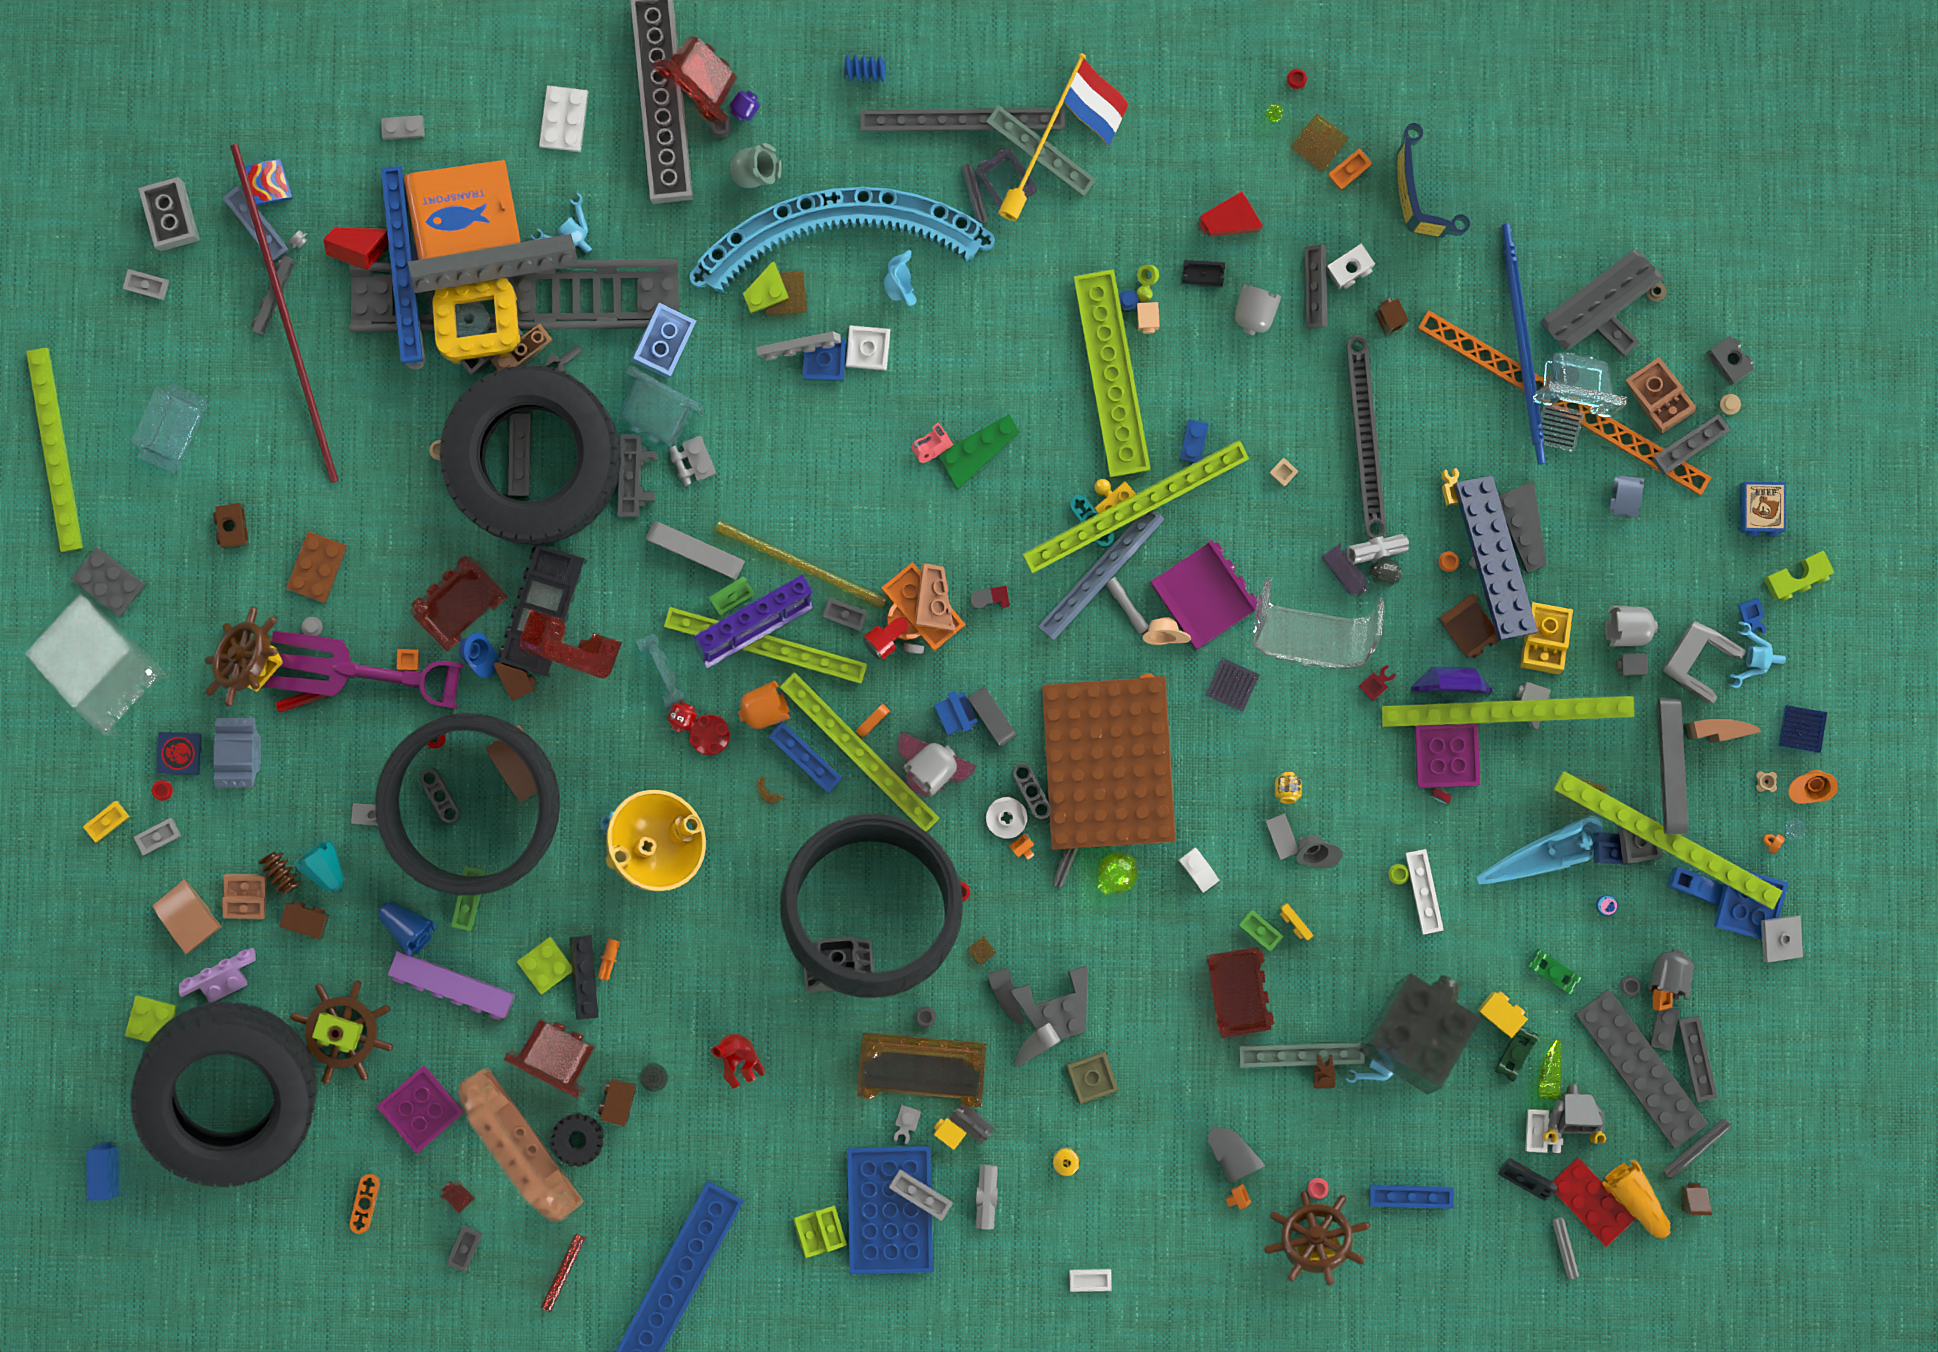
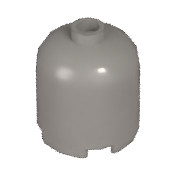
[1234,284,1282,335]
[1605,605,1658,647]
[904,743,957,797]

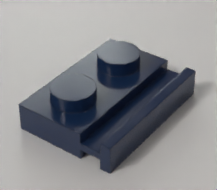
[1593,833,1631,865]

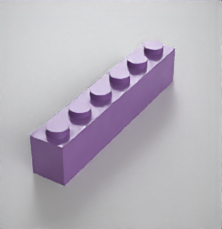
[388,951,516,1020]

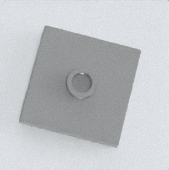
[1761,915,1803,962]

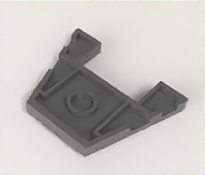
[1010,966,1088,1040]

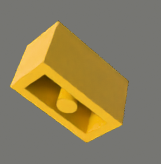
[1477,991,1528,1038]

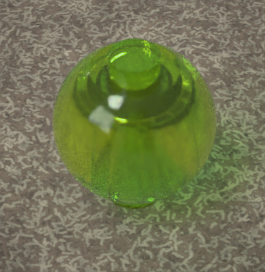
[1095,852,1138,896]

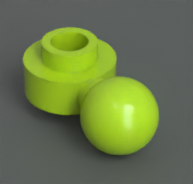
[1136,265,1159,302]

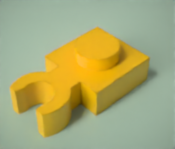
[1441,468,1459,506]

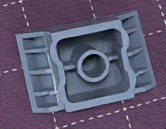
[214,718,261,788]

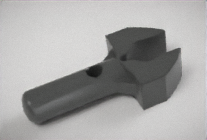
[546,346,582,373]

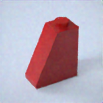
[1198,191,1263,237]
[323,227,389,270]

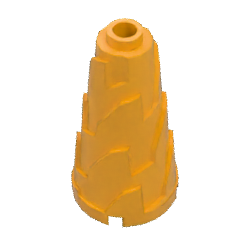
[1603,1160,1671,1239]

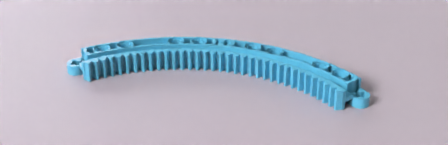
[690,187,995,293]

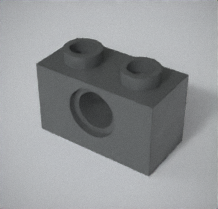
[1706,336,1754,386]

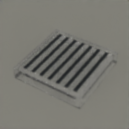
[1541,403,1584,452]

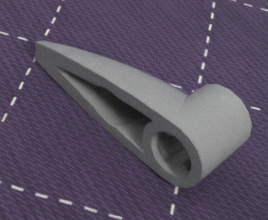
[1015,1023,1060,1067]

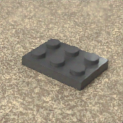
[71,547,146,617]

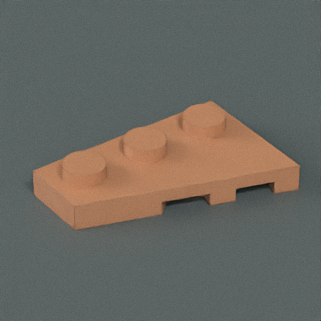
[914,563,956,632]

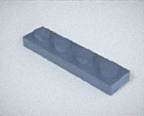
[223,185,290,263]

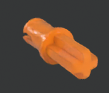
[598,938,620,980]

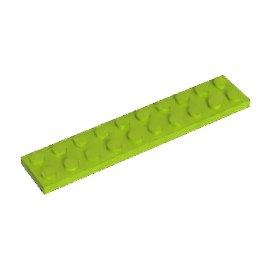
[1073,269,1151,478]

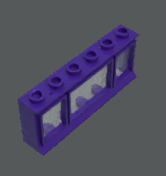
[694,575,814,669]

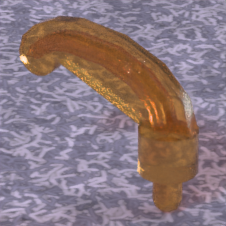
[757,777,784,803]

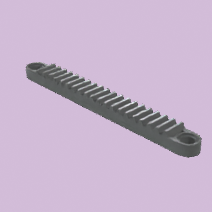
[1346,335,1386,539]

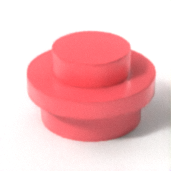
[1308,1178,1329,1199]

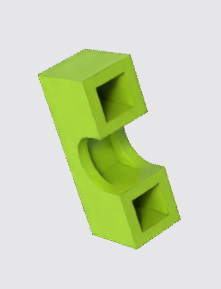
[1763,551,1835,602]

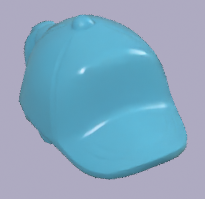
[884,250,916,306]

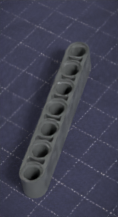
[1657,698,1688,835]

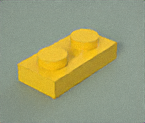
[83,801,130,843]
[1279,903,1314,941]

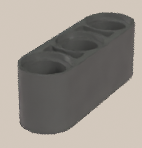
[967,686,1017,747]
[1013,764,1051,819]
[420,769,462,823]

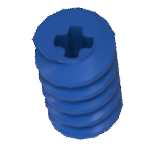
[844,55,886,82]

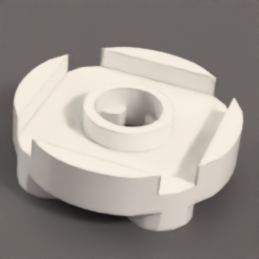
[986,797,1027,839]

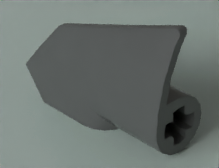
[1207,1126,1264,1183]

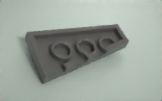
[1499,481,1547,573]

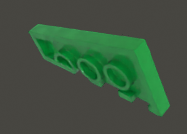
[938,414,1019,490]

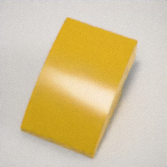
[1520,602,1573,675]

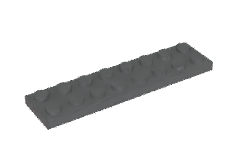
[1575,989,1708,1149]

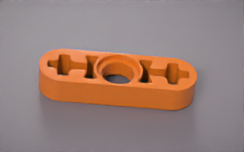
[350,1173,380,1234]

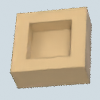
[1269,458,1299,487]

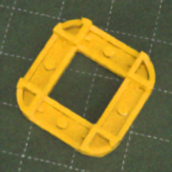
[433,278,520,364]

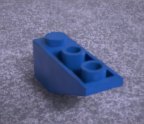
[1666,867,1724,906]

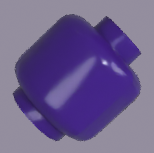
[730,90,760,122]

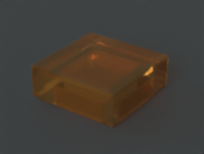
[967,936,996,965]

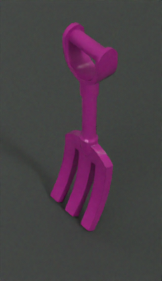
[264,631,464,709]

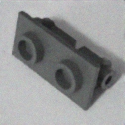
[950,1102,995,1144]

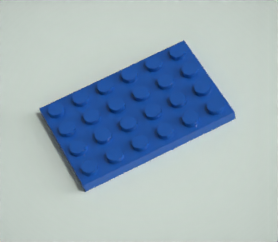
[847,1146,933,1274]

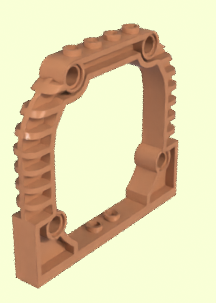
[459,1067,584,1221]

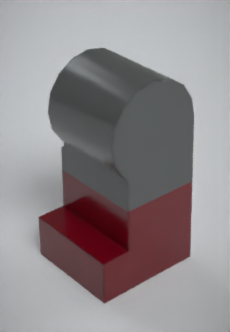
[971,586,1010,609]

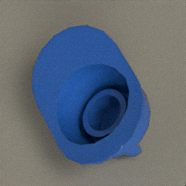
[459,632,499,678]

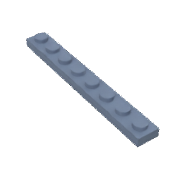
[1038,510,1164,640]

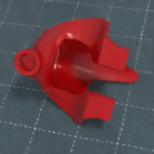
[712,1034,765,1089]

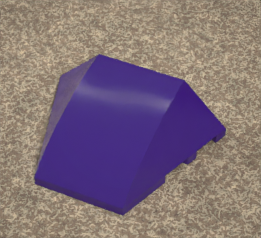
[1411,667,1493,693]

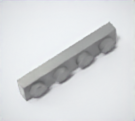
[756,331,841,360]

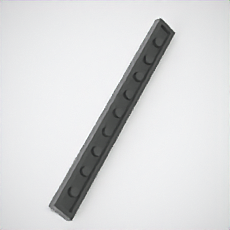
[860,108,1065,132]

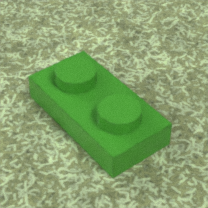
[709,576,755,615]
[1238,909,1283,952]

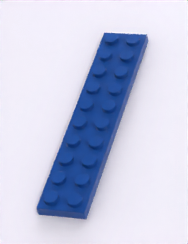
[616,1181,744,1352]

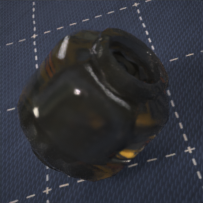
[1369,558,1402,587]

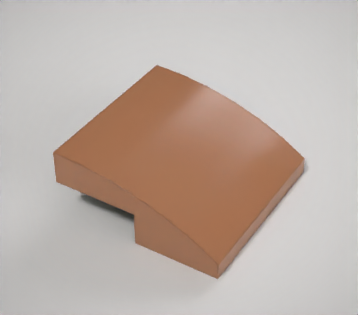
[222,874,267,919]

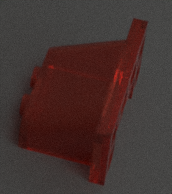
[652,36,737,123]
[504,1018,596,1098]

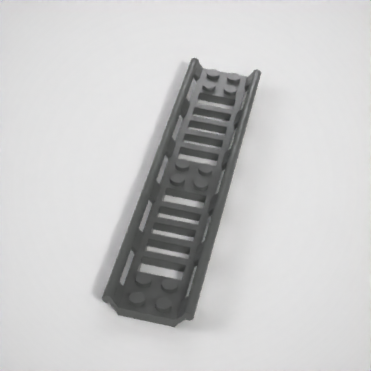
[349,259,679,332]

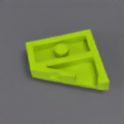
[743,261,789,314]

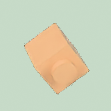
[1137,302,1159,334]

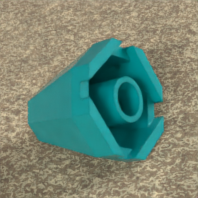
[294,838,345,892]

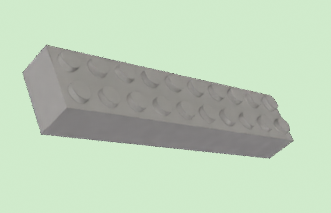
[631,0,693,204]

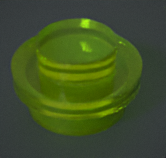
[1265,103,1284,123]

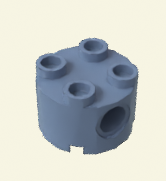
[1609,475,1644,519]

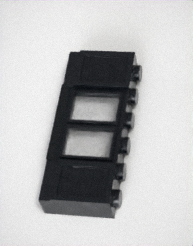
[498,544,587,678]

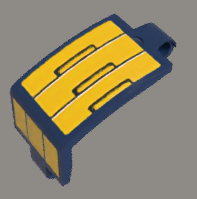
[1397,123,1470,238]

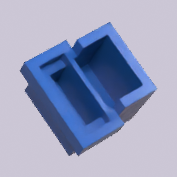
[934,691,978,736]

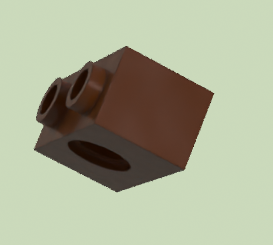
[213,503,249,549]

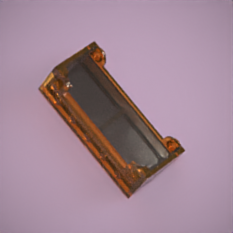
[857,1032,987,1108]

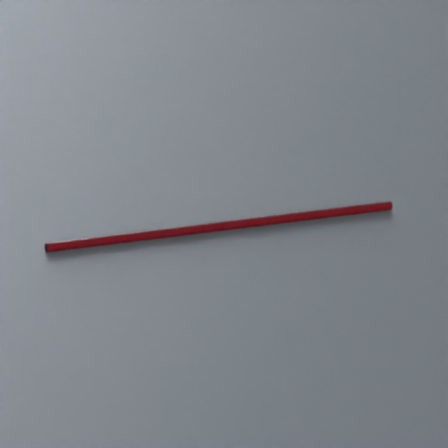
[230,144,339,483]

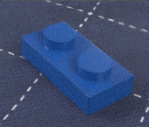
[1179,419,1209,463]

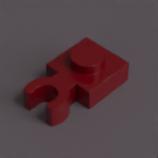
[1358,665,1396,701]

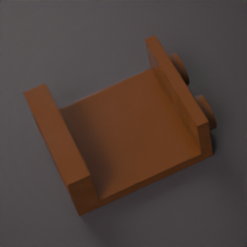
[1438,593,1498,659]

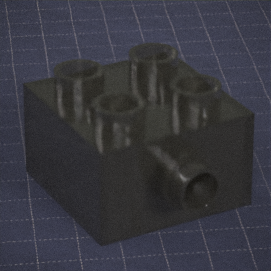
[1358,973,1481,1095]

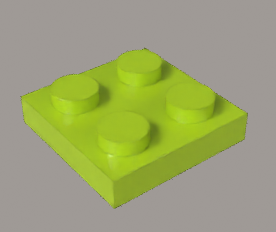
[517,937,572,995]
[125,995,177,1042]

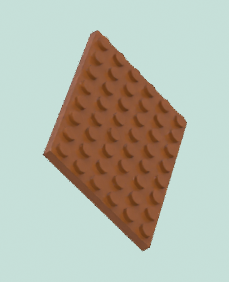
[1042,676,1176,850]

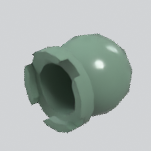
[729,143,782,189]

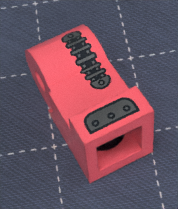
[911,422,953,463]

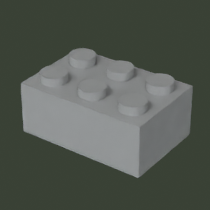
[138,177,200,251]

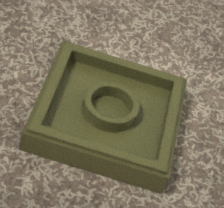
[1066,1051,1119,1104]

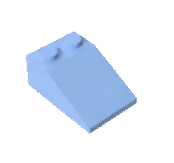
[630,303,696,379]

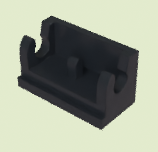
[1182,260,1225,287]

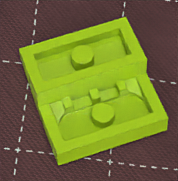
[793,1205,847,1258]

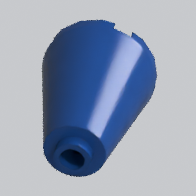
[378,902,436,956]

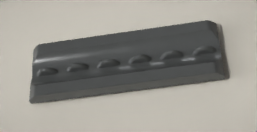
[1541,250,1664,352]

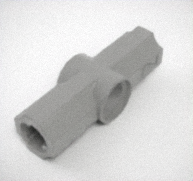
[1347,534,1409,565]
[976,1165,998,1229]

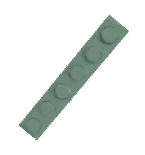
[986,105,1096,196]
[1239,1042,1365,1067]

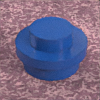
[1119,290,1138,311]

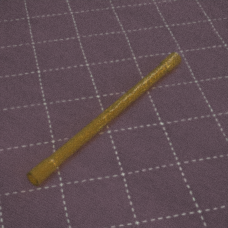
[715,520,887,609]

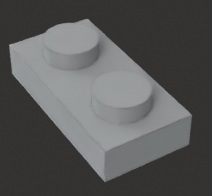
[381,115,424,140]
[122,269,169,301]
[134,818,181,855]

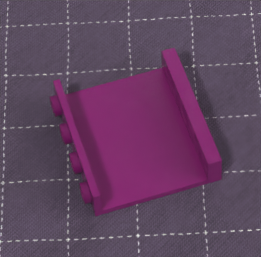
[1150,540,1258,650]

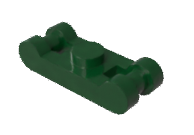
[1495,1026,1539,1082]

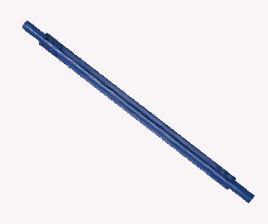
[1502,223,1546,465]

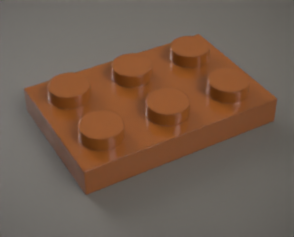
[286,531,348,603]

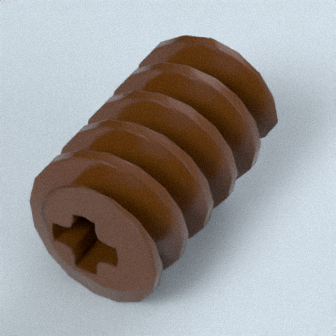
[258,851,301,897]

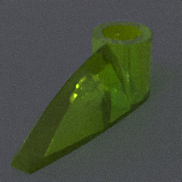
[1538,1040,1561,1099]

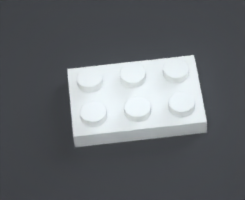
[539,86,588,152]

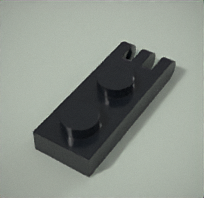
[1498,1158,1557,1201]

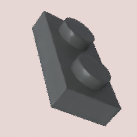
[1596,316,1640,357]
[822,598,868,631]
[1650,1008,1680,1051]
[446,1225,483,1272]

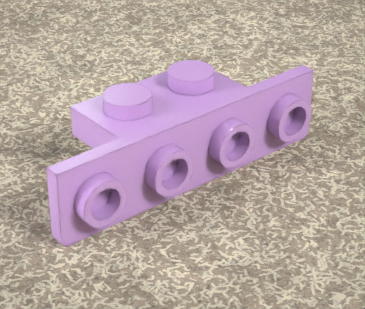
[179,948,256,1003]

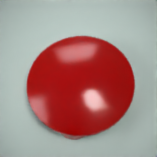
[689,714,730,755]

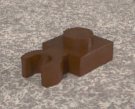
[1313,1055,1335,1088]

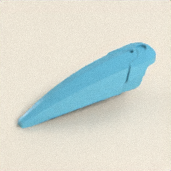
[1477,816,1604,884]

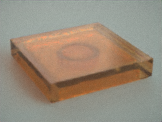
[766,271,807,316]

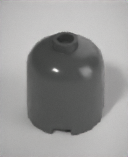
[1647,949,1695,1000]

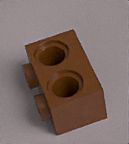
[1375,298,1409,336]

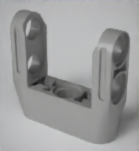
[1662,621,1746,704]

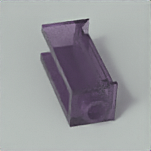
[1321,543,1370,597]

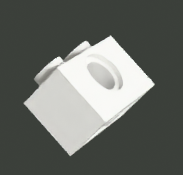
[1327,244,1375,290]

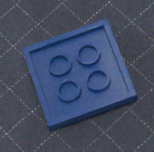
[1714,870,1788,940]

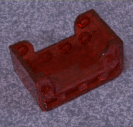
[520,610,622,679]
[1206,946,1274,1038]

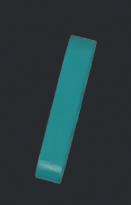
[1070,495,1114,547]

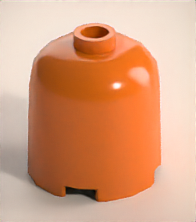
[738,681,790,729]

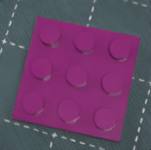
[1415,723,1480,788]
[376,1065,465,1154]

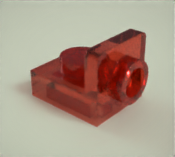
[440,1180,475,1213]

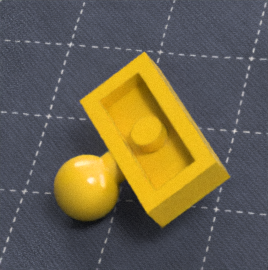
[1094,479,1136,514]

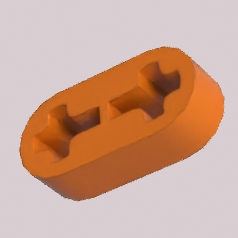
[856,704,890,738]

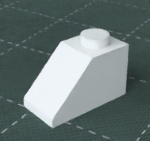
[1178,848,1220,893]

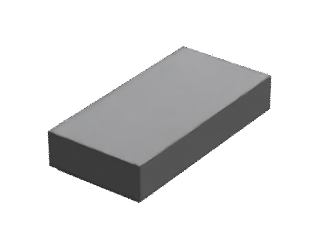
[1265,814,1298,860]

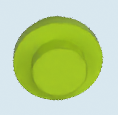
[1388,864,1409,884]

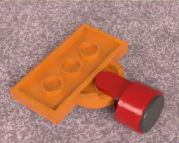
[863,562,966,660]

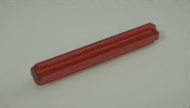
[541,1234,585,1312]

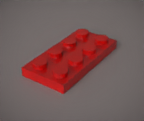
[1552,1157,1636,1247]

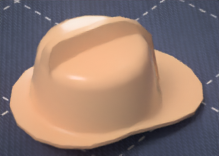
[1142,617,1191,645]

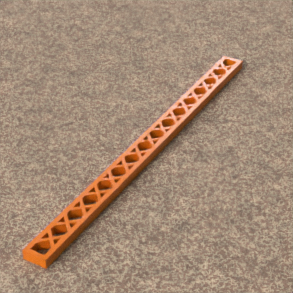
[1417,310,1712,496]

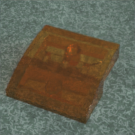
[1291,113,1350,172]

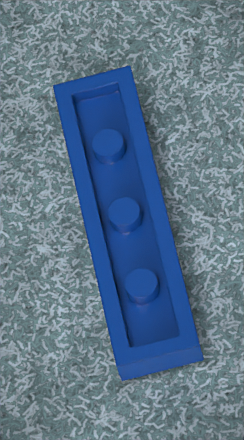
[768,722,843,793]
[1369,1184,1454,1208]

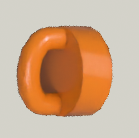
[1763,834,1785,855]

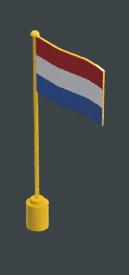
[998,53,1129,221]

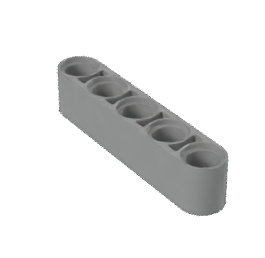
[645,520,745,580]

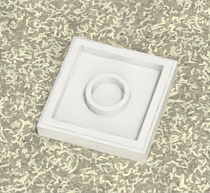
[846,326,890,371]

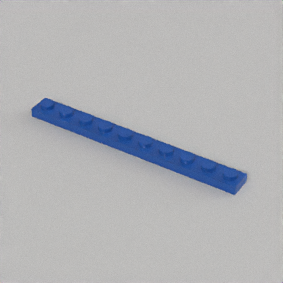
[381,166,423,364]

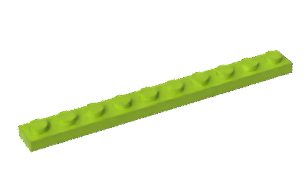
[26,348,83,552]
[664,607,867,684]
[780,672,940,832]

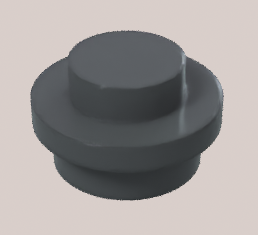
[711,117,731,138]
[1620,976,1641,997]
[915,1007,936,1027]

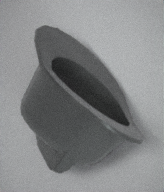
[1296,835,1342,868]

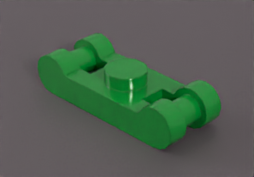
[1526,949,1583,996]

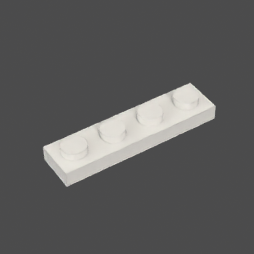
[1405,849,1443,934]

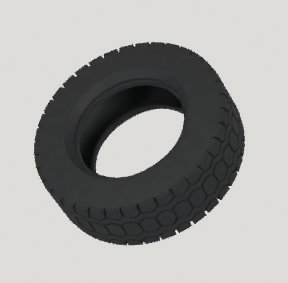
[440,365,621,545]
[131,1001,317,1187]

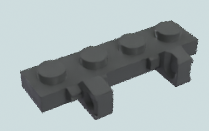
[618,434,657,517]

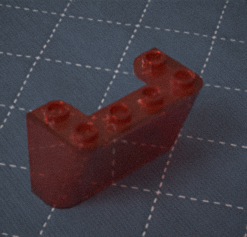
[411,555,508,652]

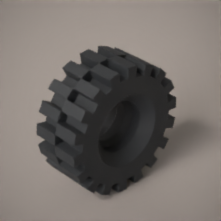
[550,1113,604,1167]

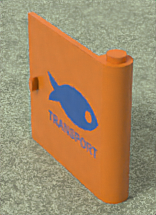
[403,160,521,260]

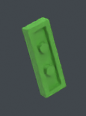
[451,866,486,931]

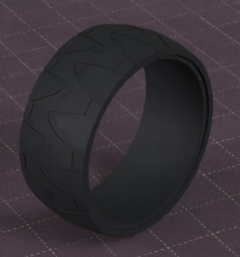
[375,713,560,895]
[780,814,963,998]

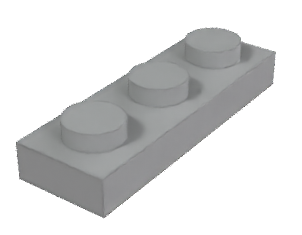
[889,1169,953,1221]

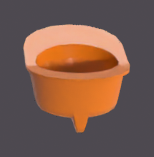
[1788,770,1838,804]

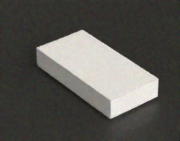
[1069,1269,1112,1292]

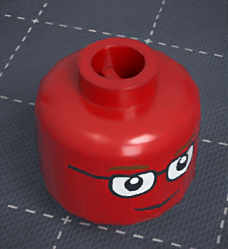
[667,701,697,733]

